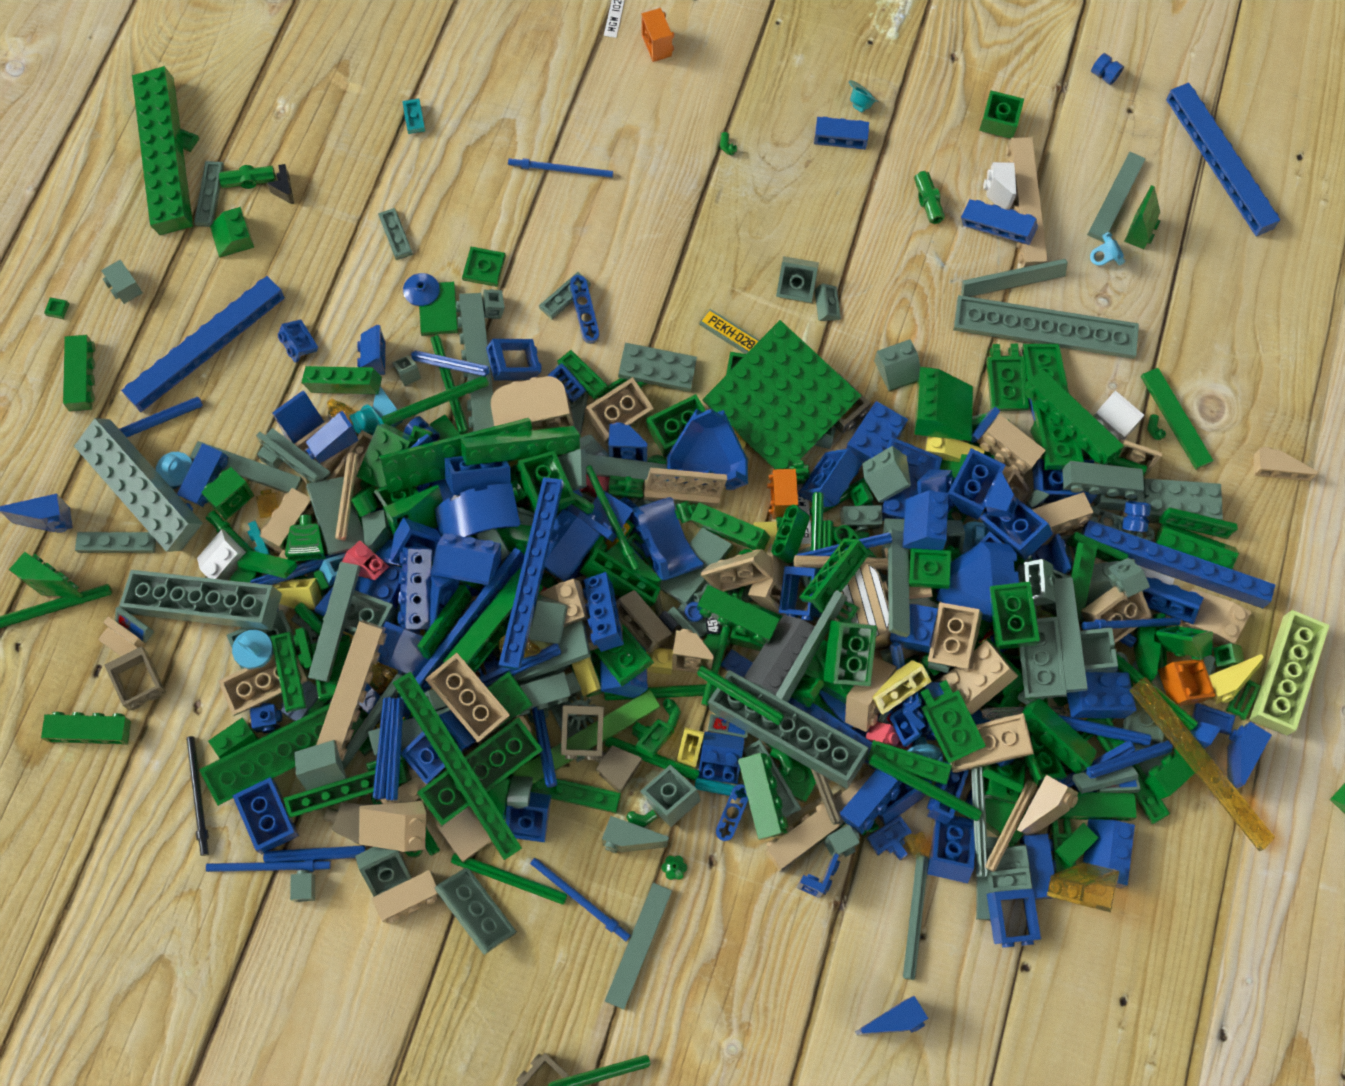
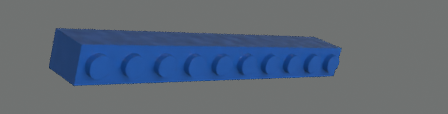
[1166,83,1280,237]
[121,276,285,413]
[1081,520,1276,609]

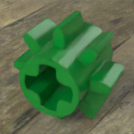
[789,460,810,484]
[675,501,696,524]

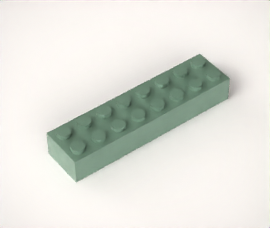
[74,418,203,552]
[119,570,282,631]
[708,670,868,789]

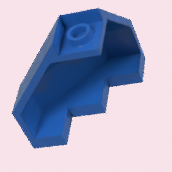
[667,409,748,490]
[936,542,1019,622]

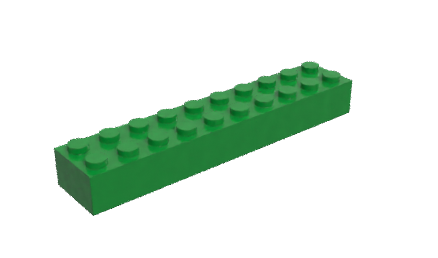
[132,66,193,235]

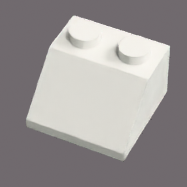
[983,162,1016,210]
[1093,391,1144,440]
[197,529,246,580]

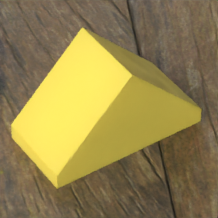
[677,727,705,768]

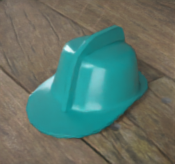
[849,80,879,113]
[350,405,384,436]

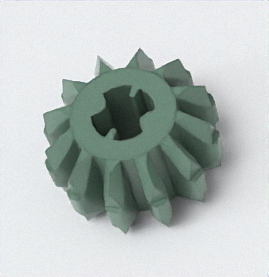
[566,695,597,730]

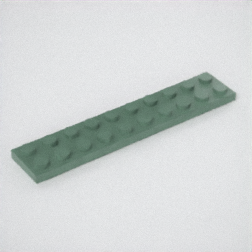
[953,295,1139,359]

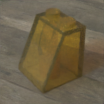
[1047,862,1119,912]

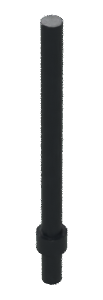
[186,736,209,856]

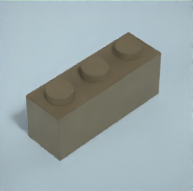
[616,590,672,653]

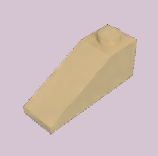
[1253,447,1317,481]

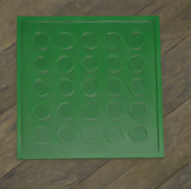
[702,320,861,470]

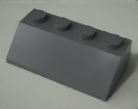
[744,615,814,696]

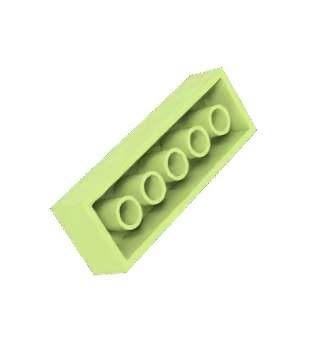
[1249,610,1330,736]

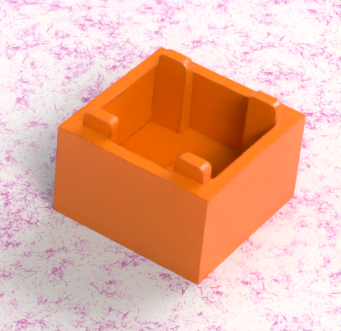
[641,8,675,62]
[767,469,798,519]
[1158,660,1215,706]

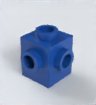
[250,703,283,733]

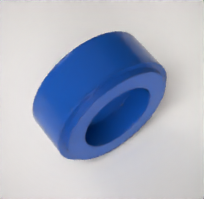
[684,602,703,622]

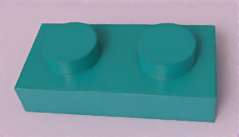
[402,98,425,134]
[247,521,271,555]

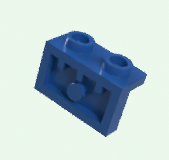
[278,319,318,363]
[902,690,926,730]

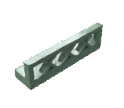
[256,428,331,483]

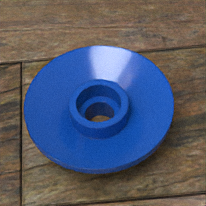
[403,273,440,306]

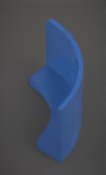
[435,484,520,537]
[631,497,704,581]

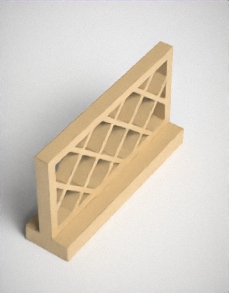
[643,468,727,507]

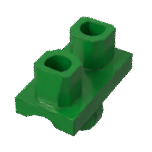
[608,475,644,499]

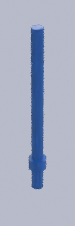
[508,158,613,178]
[1081,618,1181,630]
[530,858,631,942]
[206,859,331,872]

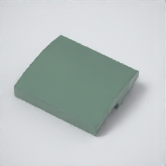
[988,844,1032,893]

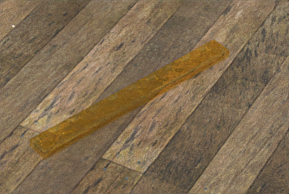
[1129,677,1275,851]

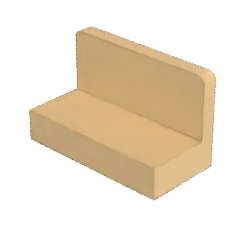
[98,617,144,656]

